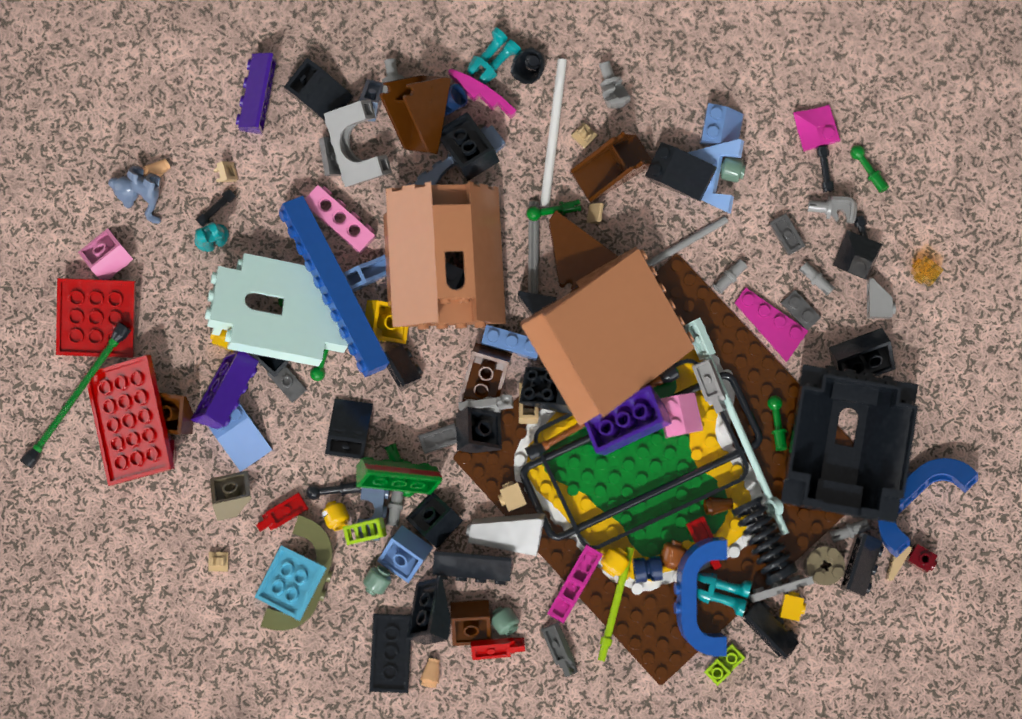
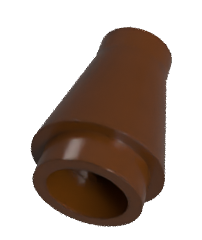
[703,497,733,516]

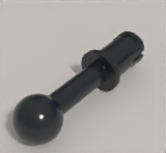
[306,481,362,500]

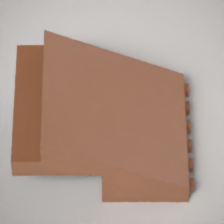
[519,247,695,426]

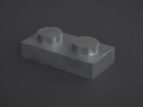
[319,137,341,176]
[769,213,805,256]
[781,290,821,330]

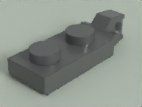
[541,622,578,677]

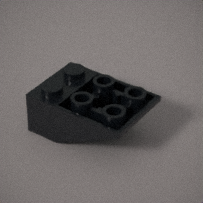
[284,58,354,121]
[519,367,572,414]
[325,399,373,460]

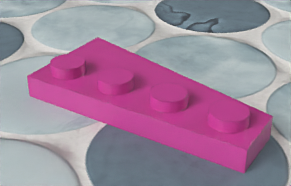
[734,287,808,362]

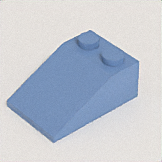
[209,403,272,472]

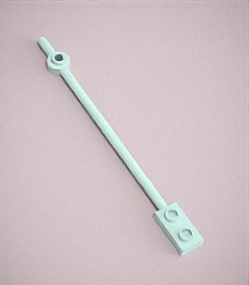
[685,318,789,535]

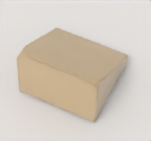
[587,203,604,224]

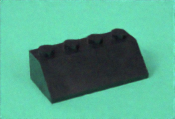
[432,551,512,585]

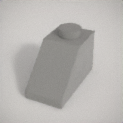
[867,278,896,319]

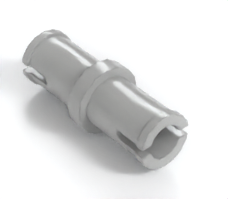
[713,259,748,294]
[799,262,835,296]
[386,491,403,527]
[830,519,870,543]

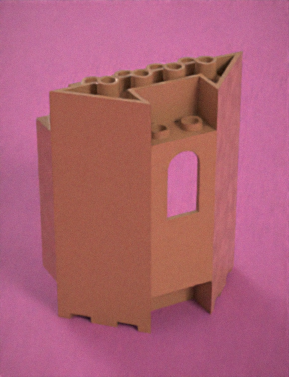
[383,181,506,330]

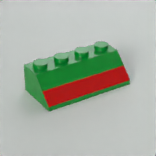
[356,457,442,495]

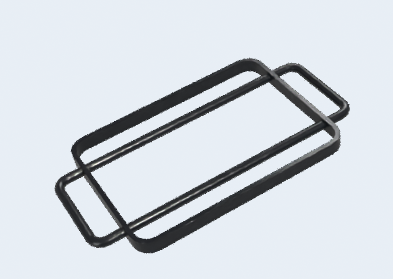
[520,359,763,549]

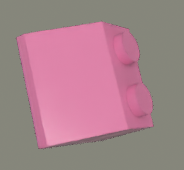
[78,228,133,280]
[661,393,703,439]

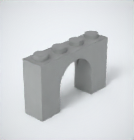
[324,99,392,187]

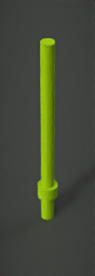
[597,547,634,662]

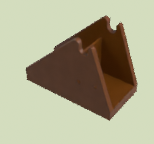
[380,75,451,154]
[570,131,652,204]
[549,211,618,293]

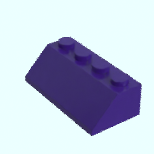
[236,53,277,135]
[190,351,259,429]
[585,385,672,456]

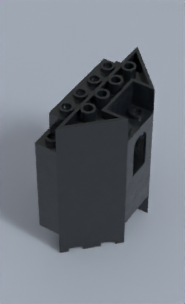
[781,364,918,523]

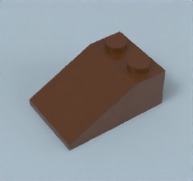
[458,343,512,402]

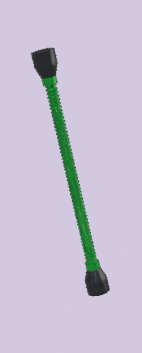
[20,322,132,469]

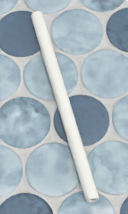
[540,59,567,208]

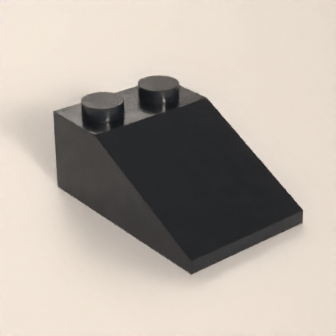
[440,112,500,182]
[645,142,717,202]
[407,578,451,645]

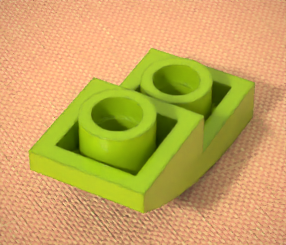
[704,643,746,686]

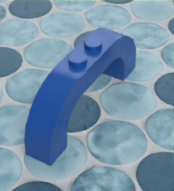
[878,458,978,558]
[674,537,727,656]

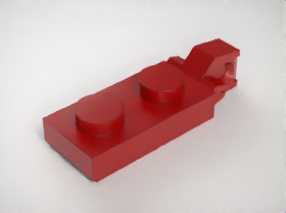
[256,492,309,532]
[685,516,722,570]
[471,637,525,660]

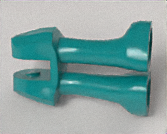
[467,27,522,84]
[194,222,229,252]
[697,573,752,617]

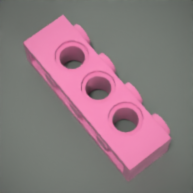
[305,185,376,255]

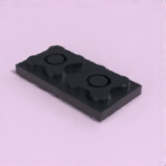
[369,613,411,694]

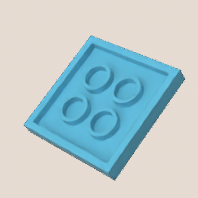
[255,545,326,621]

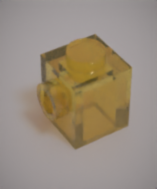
[911,256,943,287]

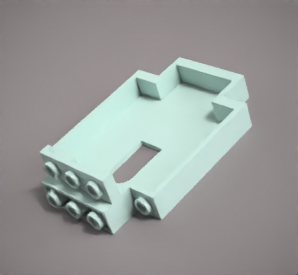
[205,253,355,366]

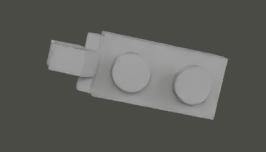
[692,358,727,413]
[459,395,514,412]

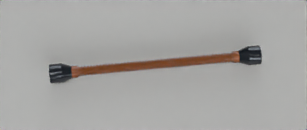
[524,365,680,461]

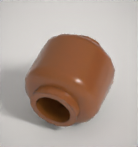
[660,540,687,570]

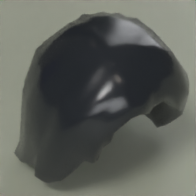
[511,47,546,84]

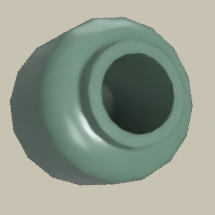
[720,157,746,183]
[363,565,392,595]
[491,606,519,636]

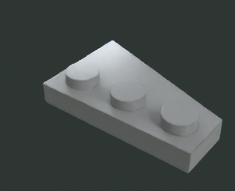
[748,575,814,603]

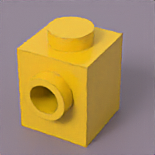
[778,591,806,621]

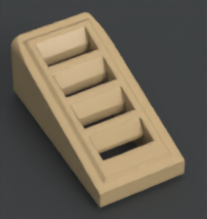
[519,383,539,424]
[886,546,912,581]

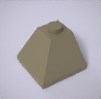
[210,471,251,521]

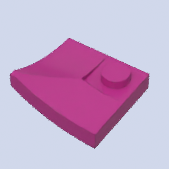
[793,105,840,152]

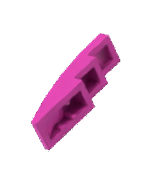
[448,69,517,119]
[547,545,603,624]

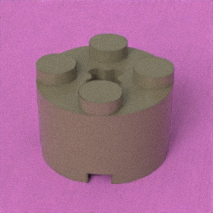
[803,546,845,585]

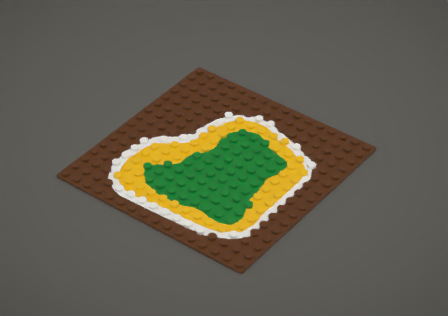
[453,254,854,685]

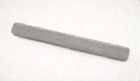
[528,201,539,294]

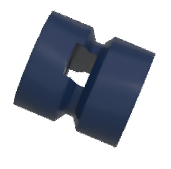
[445,83,468,116]
[633,556,663,583]

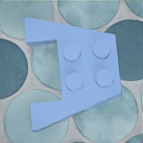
[687,139,744,214]

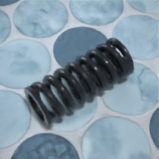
[731,496,799,585]

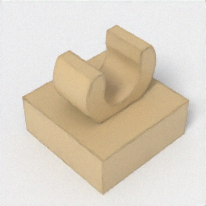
[571,123,598,149]
[213,161,239,182]
[208,552,229,572]

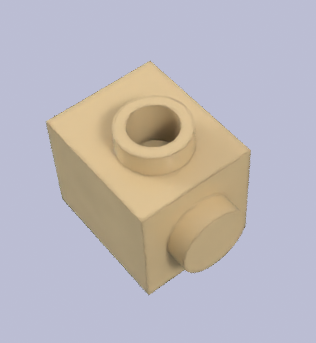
[498,481,526,512]

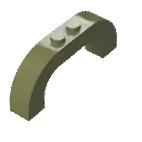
[261,515,333,631]

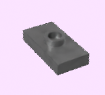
[267,366,307,403]
[418,423,457,454]

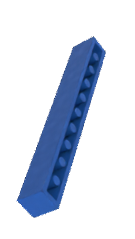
[279,196,390,377]

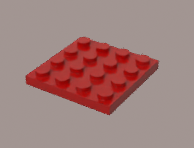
[56,278,136,358]

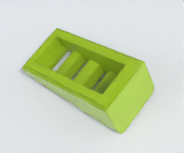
[343,517,387,545]

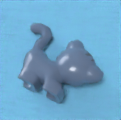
[108,166,161,224]

